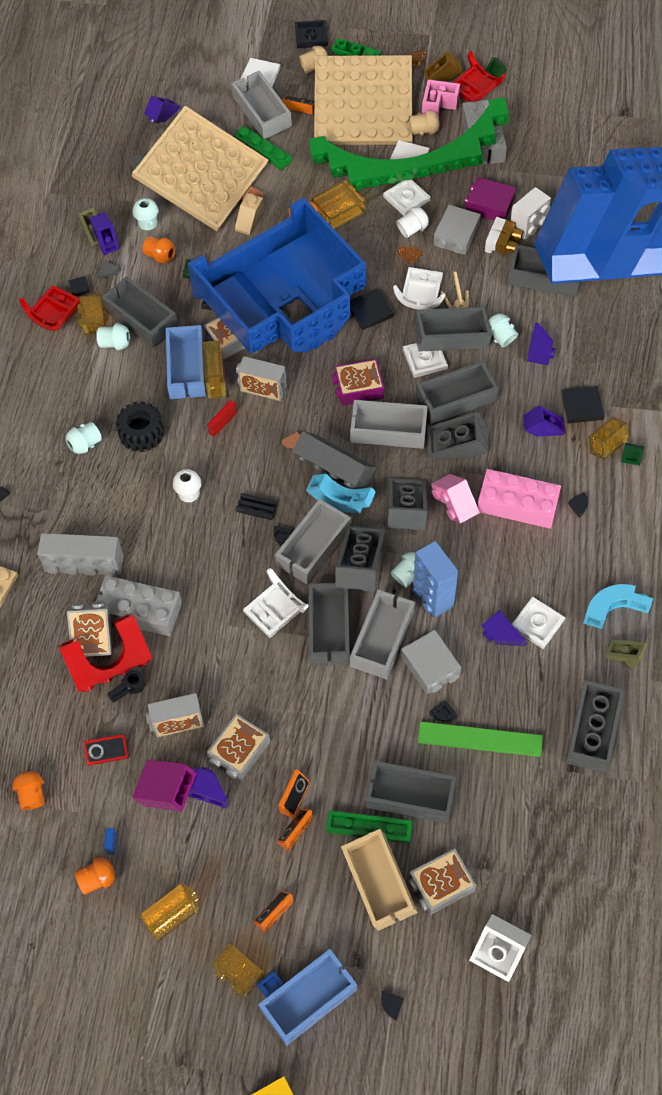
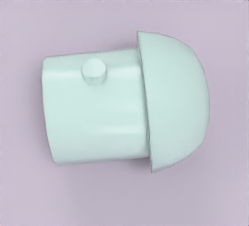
[132,198,159,230]
[487,313,518,348]
[97,323,130,351]
[66,422,101,454]
[390,552,415,588]

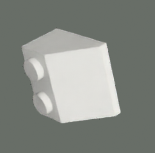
[469,914,532,982]

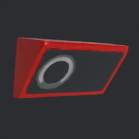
[84,734,128,766]

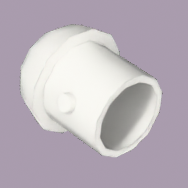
[396,207,429,238]
[173,469,201,502]

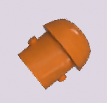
[142,236,175,264]
[12,771,46,810]
[74,857,115,895]

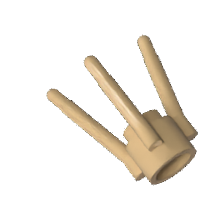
[440,271,469,308]

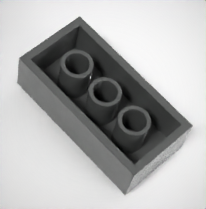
[335,526,386,591]
[565,680,625,773]

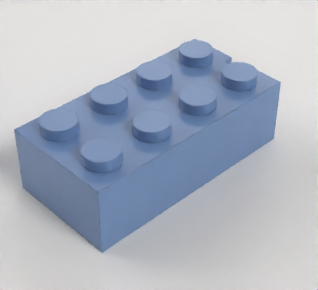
[166,325,206,399]
[412,541,458,618]
[258,949,357,1046]

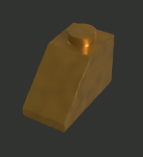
[424,51,462,82]

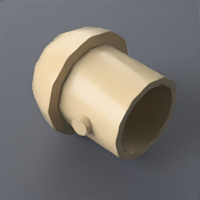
[299,46,328,74]
[411,110,440,136]

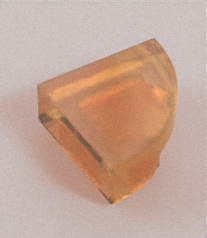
[409,51,426,66]
[398,246,422,264]

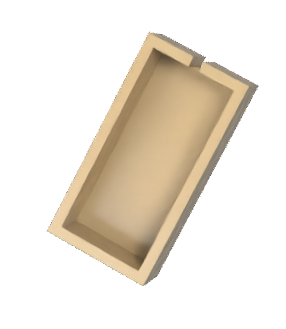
[341,829,418,931]

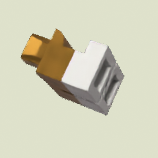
[485,217,523,257]

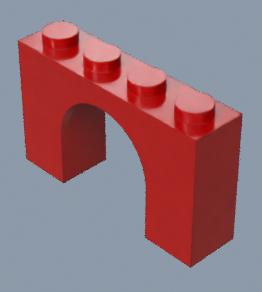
[58,613,153,692]

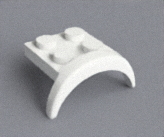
[393,267,445,310]
[243,568,309,638]

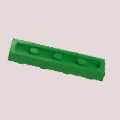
[233,126,293,171]
[326,810,412,844]

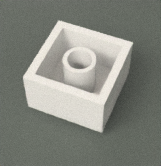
[511,187,551,240]

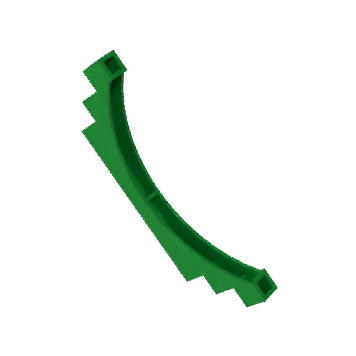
[309,97,509,191]

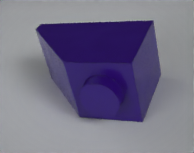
[144,96,181,124]
[89,212,119,255]
[527,322,555,365]
[523,406,566,437]
[481,610,527,646]
[188,767,228,809]

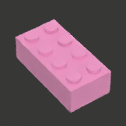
[478,469,561,529]

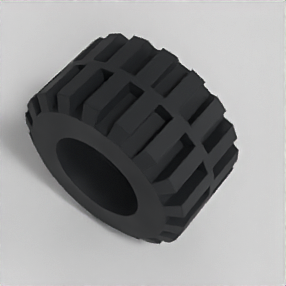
[116,401,164,452]

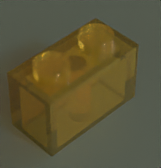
[77,294,105,335]
[589,417,629,460]
[213,944,265,997]

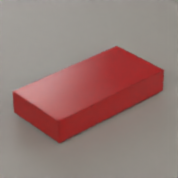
[207,400,237,437]

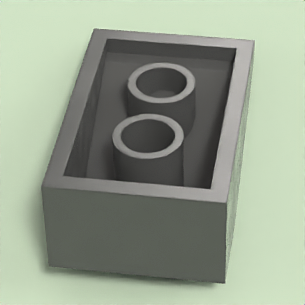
[427,411,489,459]
[387,478,427,530]

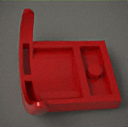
[453,51,506,102]
[19,285,82,331]

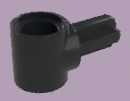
[107,670,145,703]

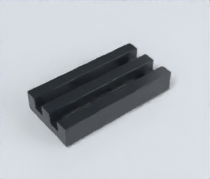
[236,493,277,520]

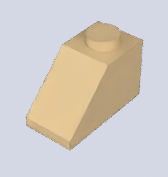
[235,193,264,235]

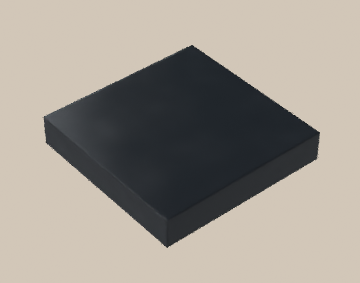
[295,20,328,48]
[350,289,394,330]
[561,386,605,424]

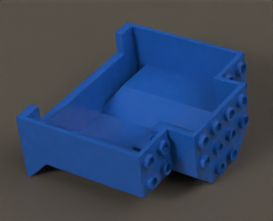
[534,147,662,284]
[188,197,366,354]

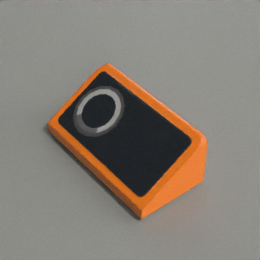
[282,95,315,115]
[278,769,310,818]
[276,809,313,851]
[253,891,293,933]

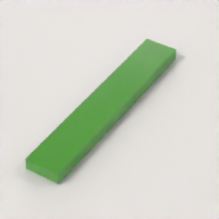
[418,722,543,757]

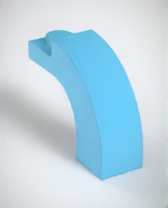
[306,473,376,513]
[583,584,653,629]

